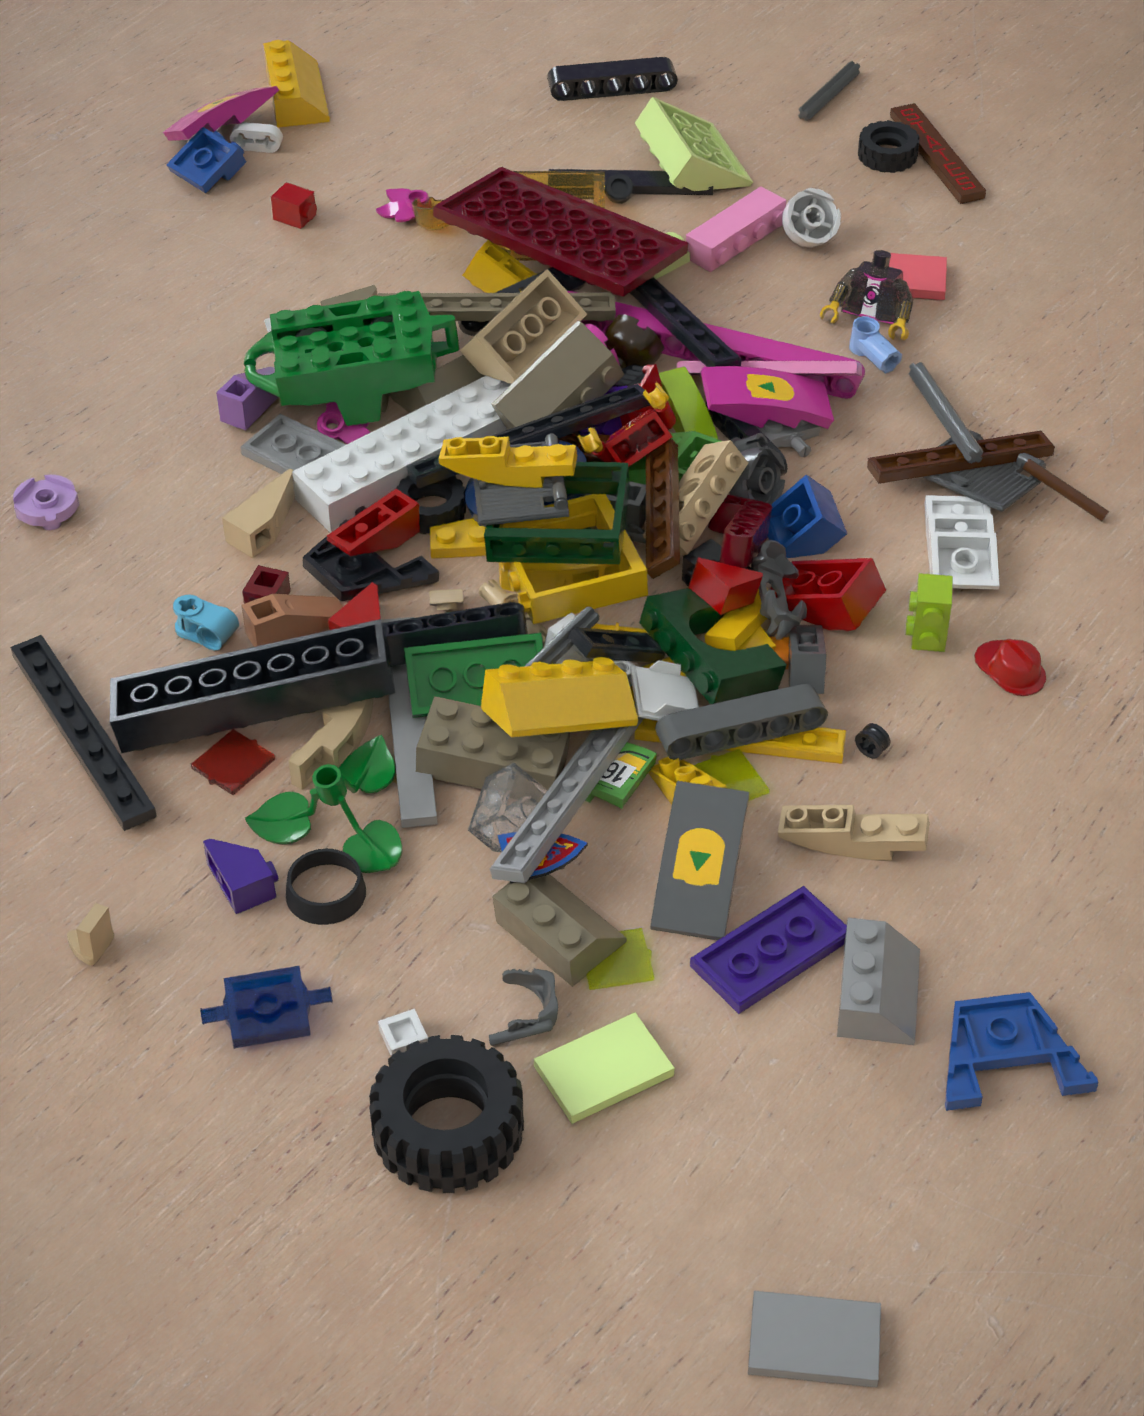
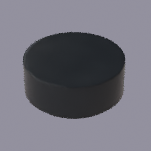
[605,174,633,203]

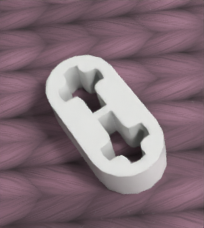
[230,122,283,153]

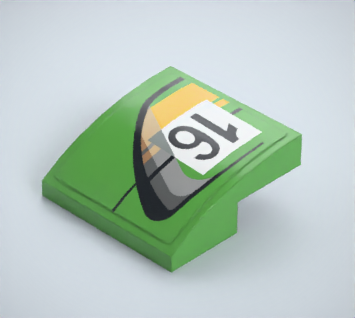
[585,742,657,809]

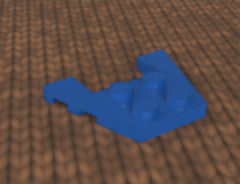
[945,992,1099,1111]

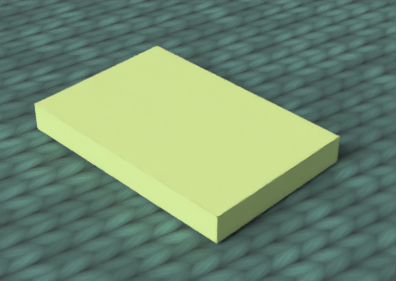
[534,1012,675,1124]

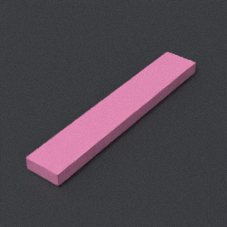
[677,361,862,376]

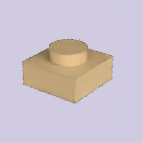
[429,589,463,610]

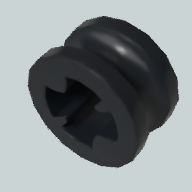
[855,723,891,759]

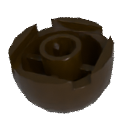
[604,314,664,369]

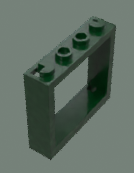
[484,462,630,565]

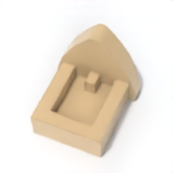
[67,903,114,965]

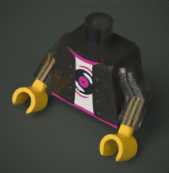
[820,250,914,341]

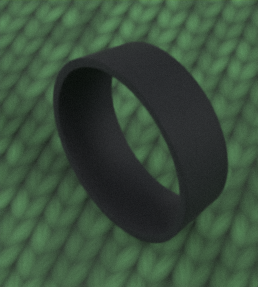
[286,848,366,925]

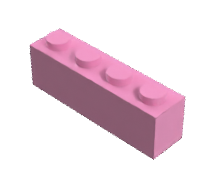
[686,187,786,272]

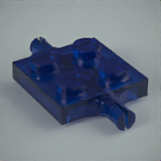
[200,966,333,1049]

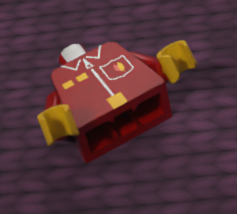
[578,383,676,466]

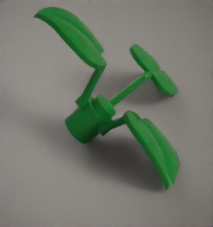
[245,735,402,873]

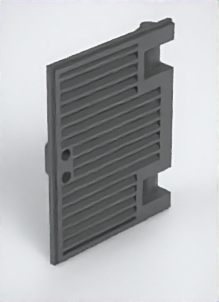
[923,430,1046,512]
[473,434,569,526]

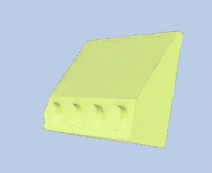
[635,97,753,191]

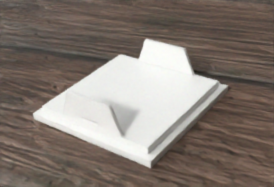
[630,660,699,721]

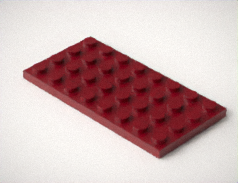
[433,167,689,297]

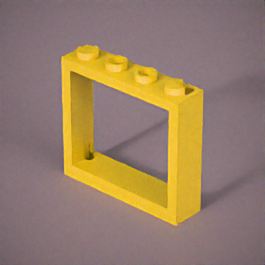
[499,494,648,624]

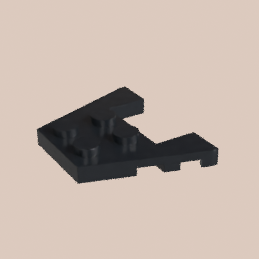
[303,506,439,602]

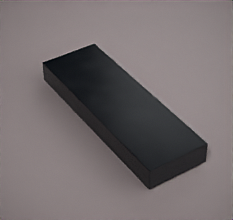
[568,627,665,663]

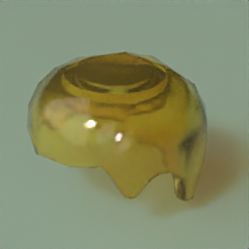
[412,197,449,231]

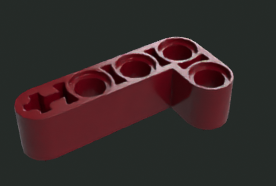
[708,495,772,568]

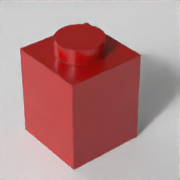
[271,182,317,229]

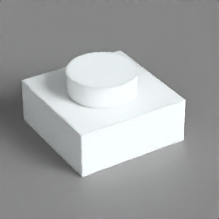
[378,1009,428,1056]

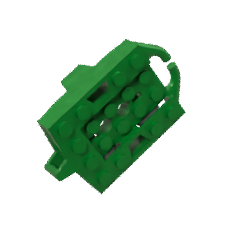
[244,291,460,426]

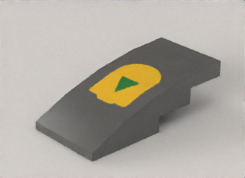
[650,781,749,941]

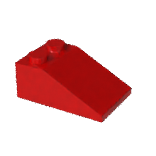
[769,558,886,631]

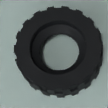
[858,120,919,173]
[396,475,466,534]

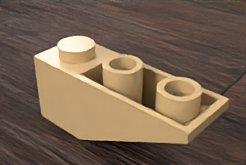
[222,468,295,558]

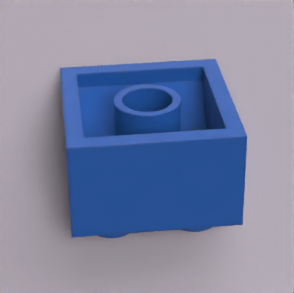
[768,475,847,559]

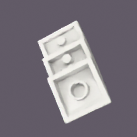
[924,495,1000,590]

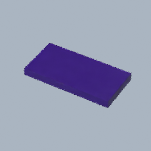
[690,886,847,1014]

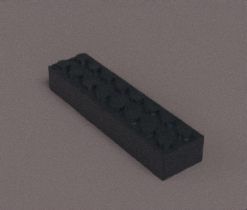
[110,619,395,753]

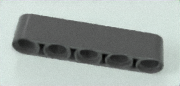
[655,684,828,760]

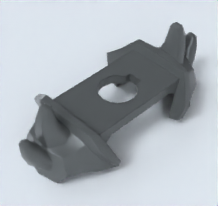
[751,540,807,640]

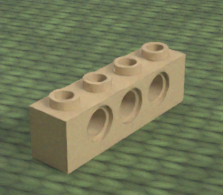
[643,440,748,556]

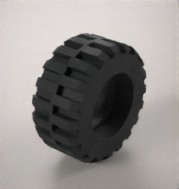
[369,1035,524,1193]

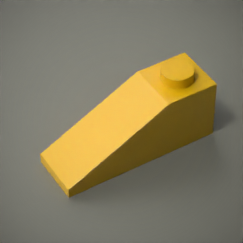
[462,240,536,293]

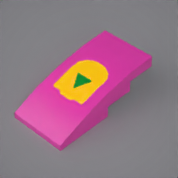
[163,86,279,141]
[700,366,834,429]

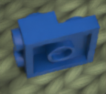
[166,127,246,193]

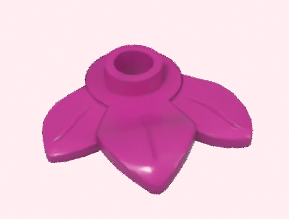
[376,188,431,222]
[317,402,371,444]

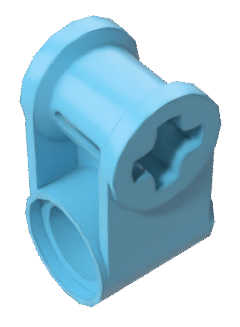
[173,595,239,651]

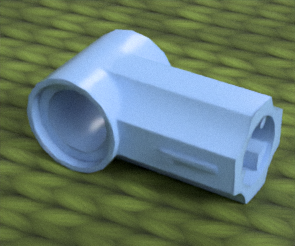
[849,316,902,374]

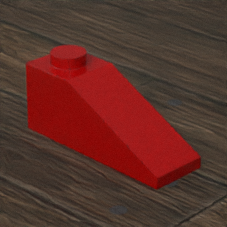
[327,489,419,556]

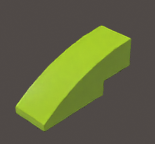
[659,366,719,440]

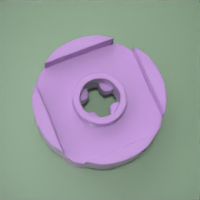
[13,474,79,530]

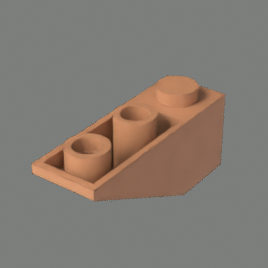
[241,594,343,647]

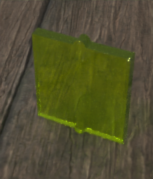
[693,749,770,801]
[586,928,654,990]

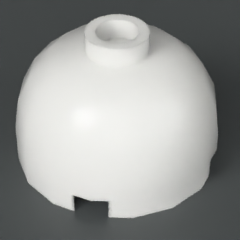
[782,188,841,248]

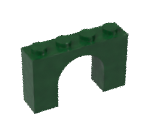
[639,588,787,704]

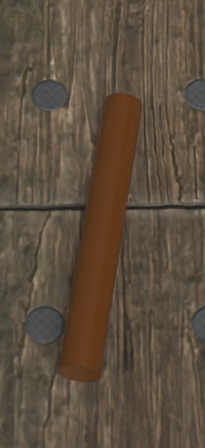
[1022,459,1109,522]

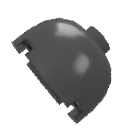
[729,447,785,505]

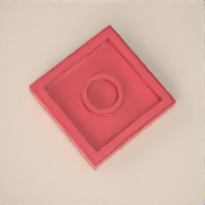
[887,253,947,300]

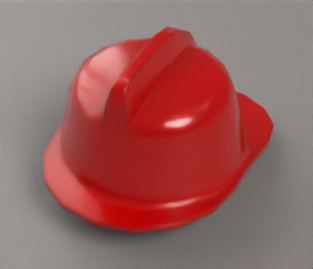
[974,639,1046,696]

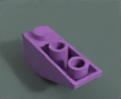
[216,367,278,431]

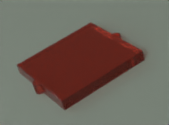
[191,729,275,795]

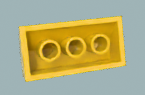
[263,40,330,128]
[481,657,638,737]

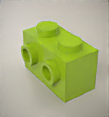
[905,573,953,652]

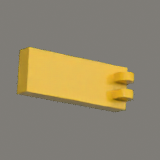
[704,587,768,651]

